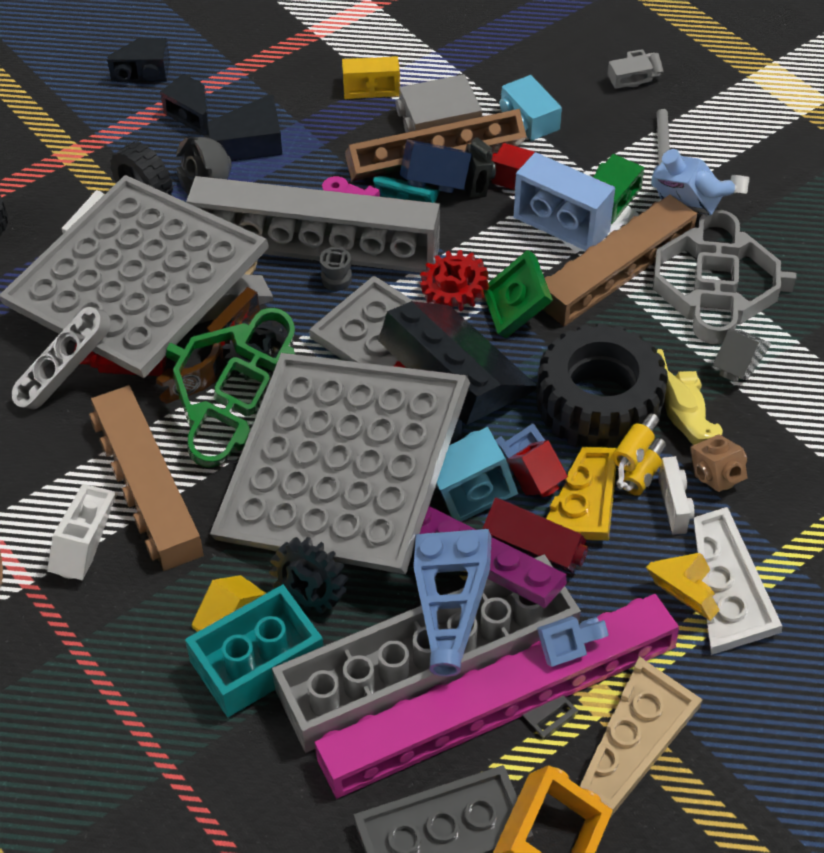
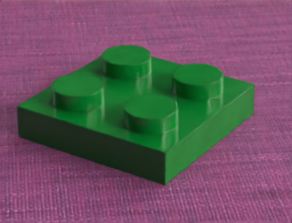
[483,250,553,338]

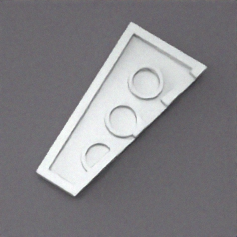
[693,507,782,655]

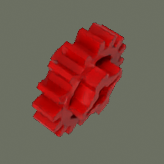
[420,250,489,312]

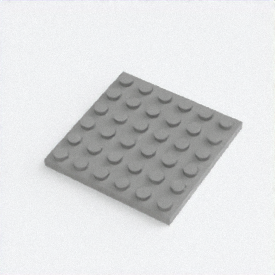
[0,175,269,378]
[210,353,470,575]

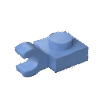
[537,616,609,667]

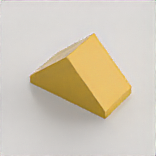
[192,575,266,632]

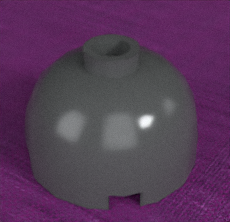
[176,137,232,195]

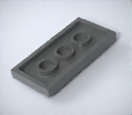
[353,765,534,853]

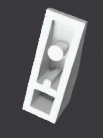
[47,484,116,580]

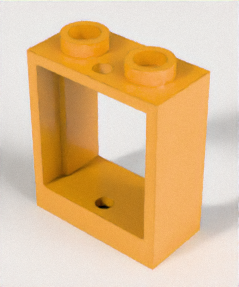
[493,765,613,853]

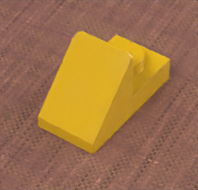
[646,553,720,621]

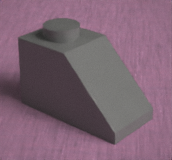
[713,329,771,382]

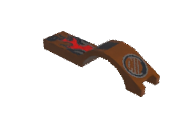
[156,287,260,404]

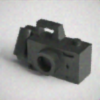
[465,137,496,198]

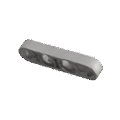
[12,307,111,410]

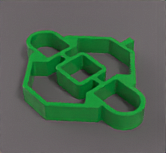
[166,308,295,468]

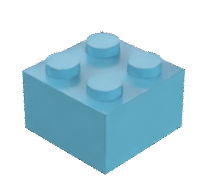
[436,427,518,522]

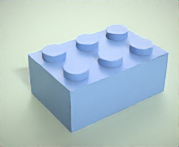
[513,152,615,251]

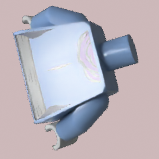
[651,149,750,215]

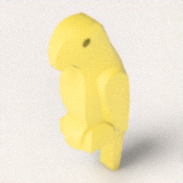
[656,349,723,445]

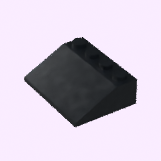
[378,301,537,425]

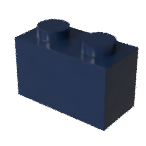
[400,139,471,193]

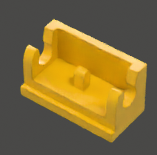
[342,56,400,99]

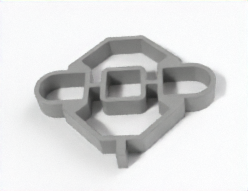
[653,210,796,344]

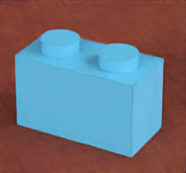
[499,75,562,141]

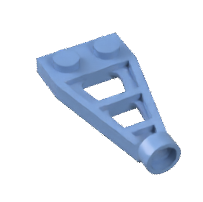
[414,529,492,677]

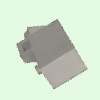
[607,49,664,89]

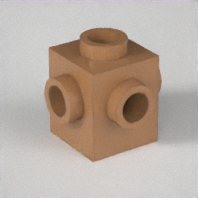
[690,434,748,492]

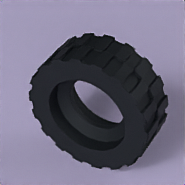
[110,141,173,196]

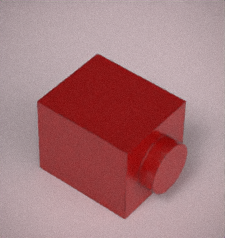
[491,143,535,190]
[507,440,568,498]

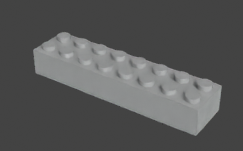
[186,176,440,273]
[272,554,581,753]

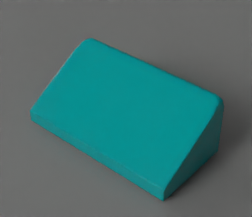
[373,176,439,203]

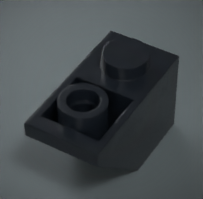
[107,38,170,82]

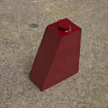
[482,497,588,573]

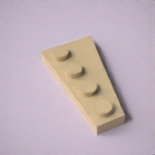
[580,656,702,817]

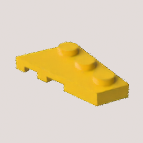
[546,447,617,541]

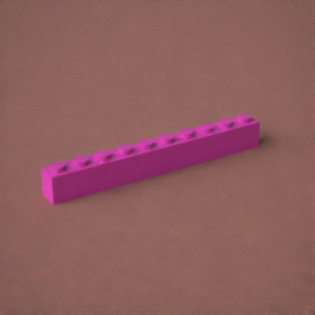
[314,594,679,799]

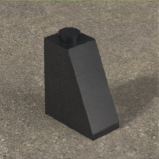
[203,95,283,161]

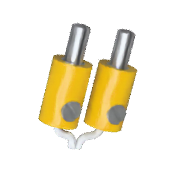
[612,414,666,495]

